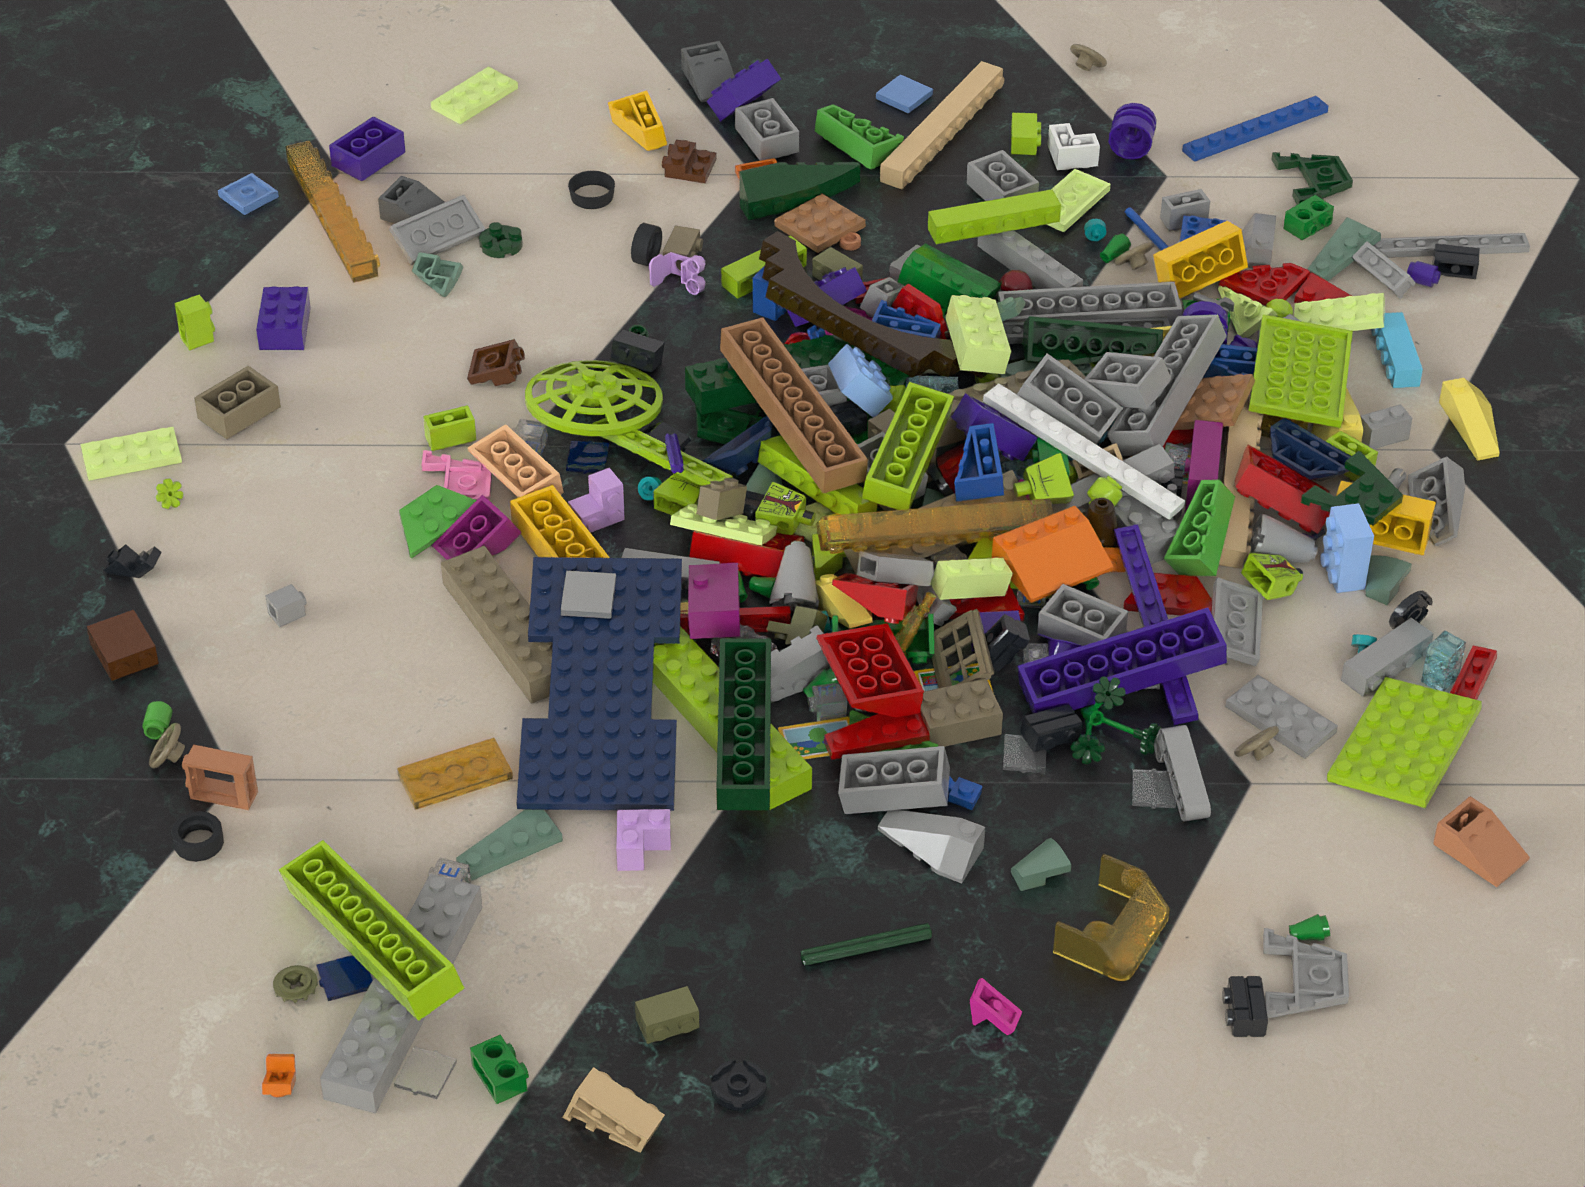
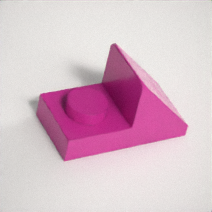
[970,978,1023,1035]

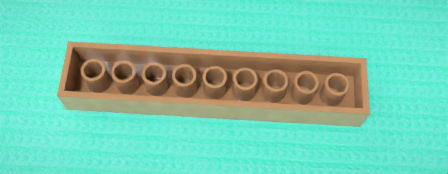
[720,318,868,493]

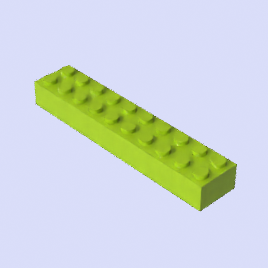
[653,626,812,810]
[279,840,465,1021]

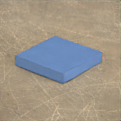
[876,74,933,114]
[218,173,279,215]

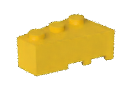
[608,90,667,151]

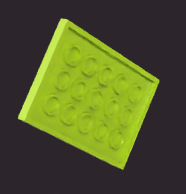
[1248,314,1353,428]
[1327,677,1482,808]

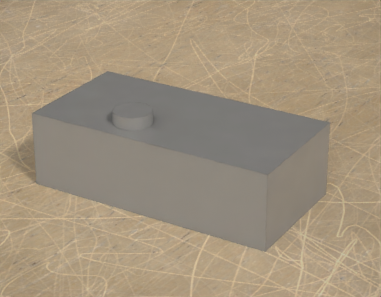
[1017,354,1123,445]
[838,746,950,814]

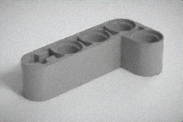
[1154,725,1211,822]

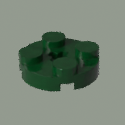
[479,222,523,258]

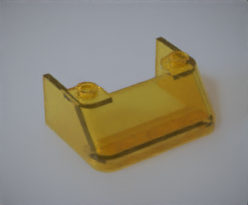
[1053,854,1170,981]

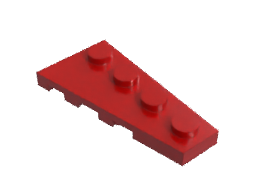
[824,713,930,760]

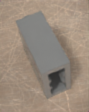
[857,551,934,586]

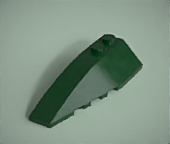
[739,162,860,220]
[1023,316,1163,365]

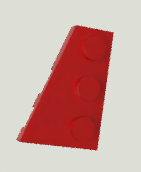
[1294,272,1352,303]
[949,585,1024,621]

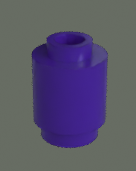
[1407,261,1441,287]

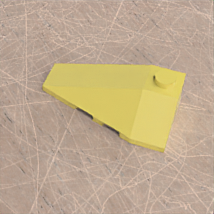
[1439,378,1499,461]
[1311,388,1363,442]
[816,574,873,629]

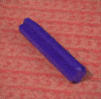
[665,433,684,474]

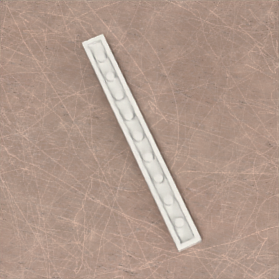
[983,383,1185,520]

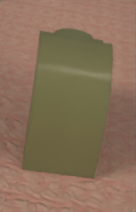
[767,606,828,646]

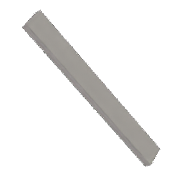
[1374,233,1530,258]

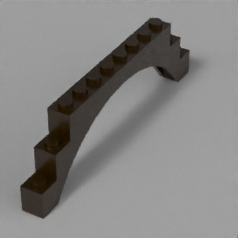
[759,231,989,379]

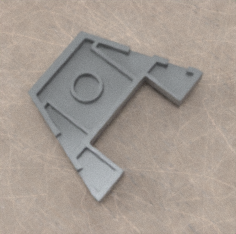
[1263,928,1349,1018]

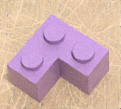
[568,468,625,533]
[616,809,671,871]

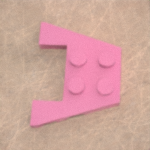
[422,450,492,501]

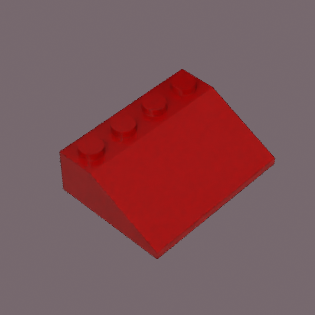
[1235,444,1330,534]
[690,531,805,577]
[832,573,918,624]
[816,623,924,717]

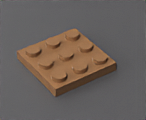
[774,194,866,253]
[1173,374,1255,430]

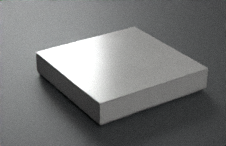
[561,571,616,618]

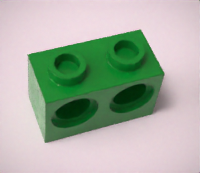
[1283,195,1334,240]
[470,1034,529,1104]

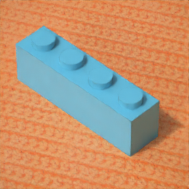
[1371,312,1423,388]

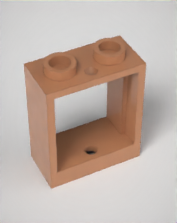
[182,745,258,810]

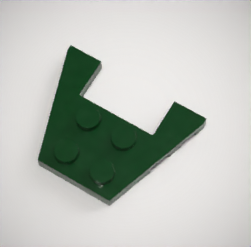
[1271,152,1353,205]
[695,405,767,444]
[1301,451,1403,525]

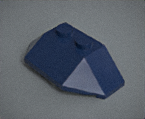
[702,416,773,476]
[1270,418,1351,481]

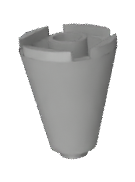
[1249,514,1318,563]
[770,541,819,611]

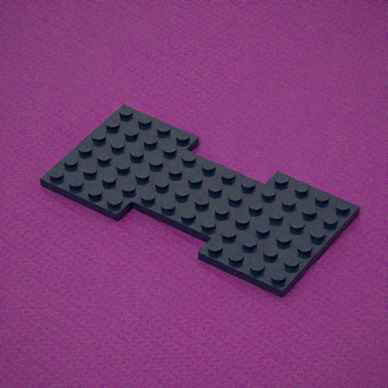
[516,557,682,811]

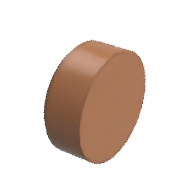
[839,232,861,250]

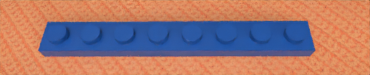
[1182,96,1329,162]

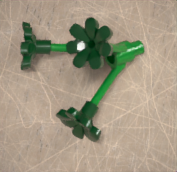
[1071,677,1162,764]

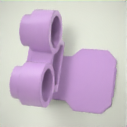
[649,252,706,295]

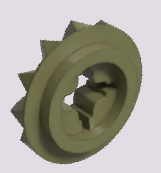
[273,965,318,1004]

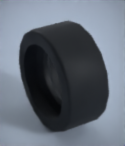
[631,223,662,266]
[171,811,224,862]

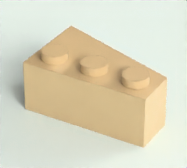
[563,1067,665,1153]

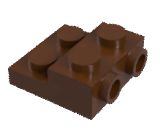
[662,139,717,183]
[467,339,525,386]

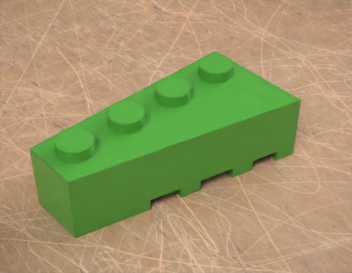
[815,104,904,169]
[1164,480,1235,576]

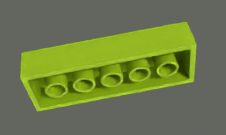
[862,382,954,513]

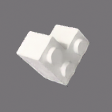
[1048,123,1100,170]

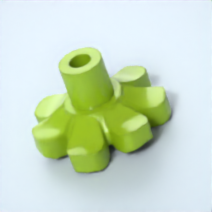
[156,479,183,509]

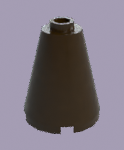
[1085,498,1118,548]

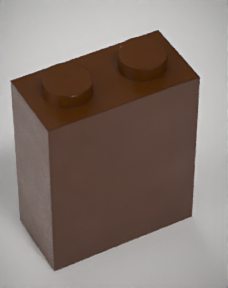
[87,610,159,681]

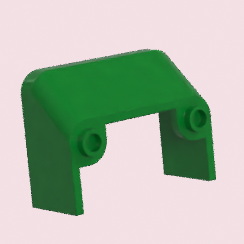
[831,614,934,663]

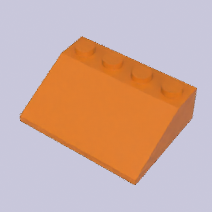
[992,506,1114,603]

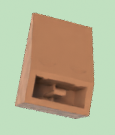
[1433,796,1530,887]

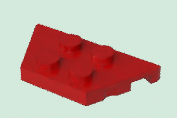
[891,284,948,340]
[1123,573,1212,616]

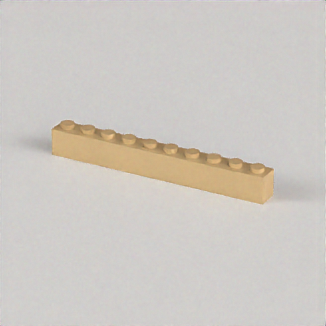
[880,61,1004,189]
[1219,392,1263,569]

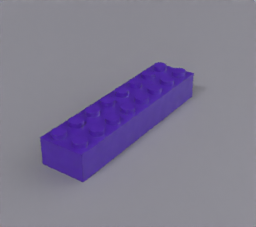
[1018,608,1227,714]

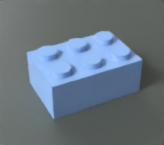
[828,344,893,417]
[1320,503,1374,593]

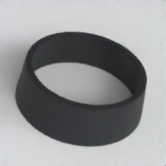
[568,170,615,209]

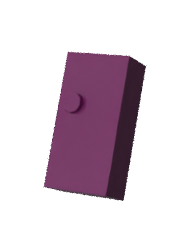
[1184,420,1223,515]
[688,563,740,639]

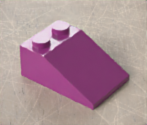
[431,495,521,560]

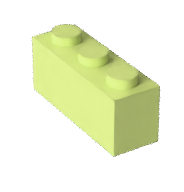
[930,558,1013,600]

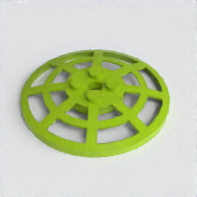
[525,360,663,436]

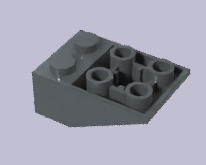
[681,41,735,102]
[378,176,445,224]

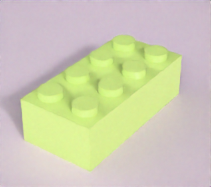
[946,295,1011,374]

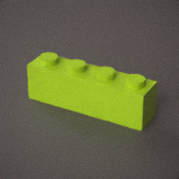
[721,235,807,299]

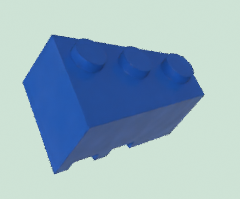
[872,300,941,339]
[1203,344,1257,378]
[954,423,1004,502]

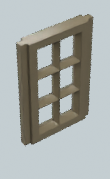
[932,609,994,688]

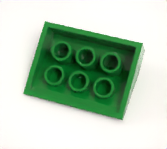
[897,244,1001,309]

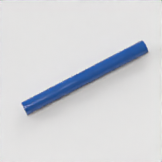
[1125,207,1169,251]

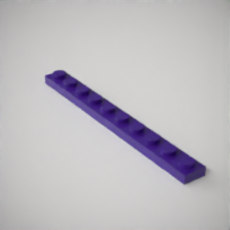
[1114,524,1199,725]

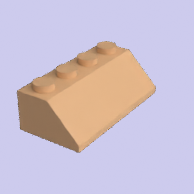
[468,424,564,498]

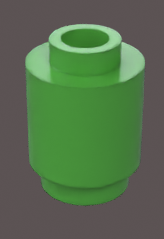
[142,701,172,740]

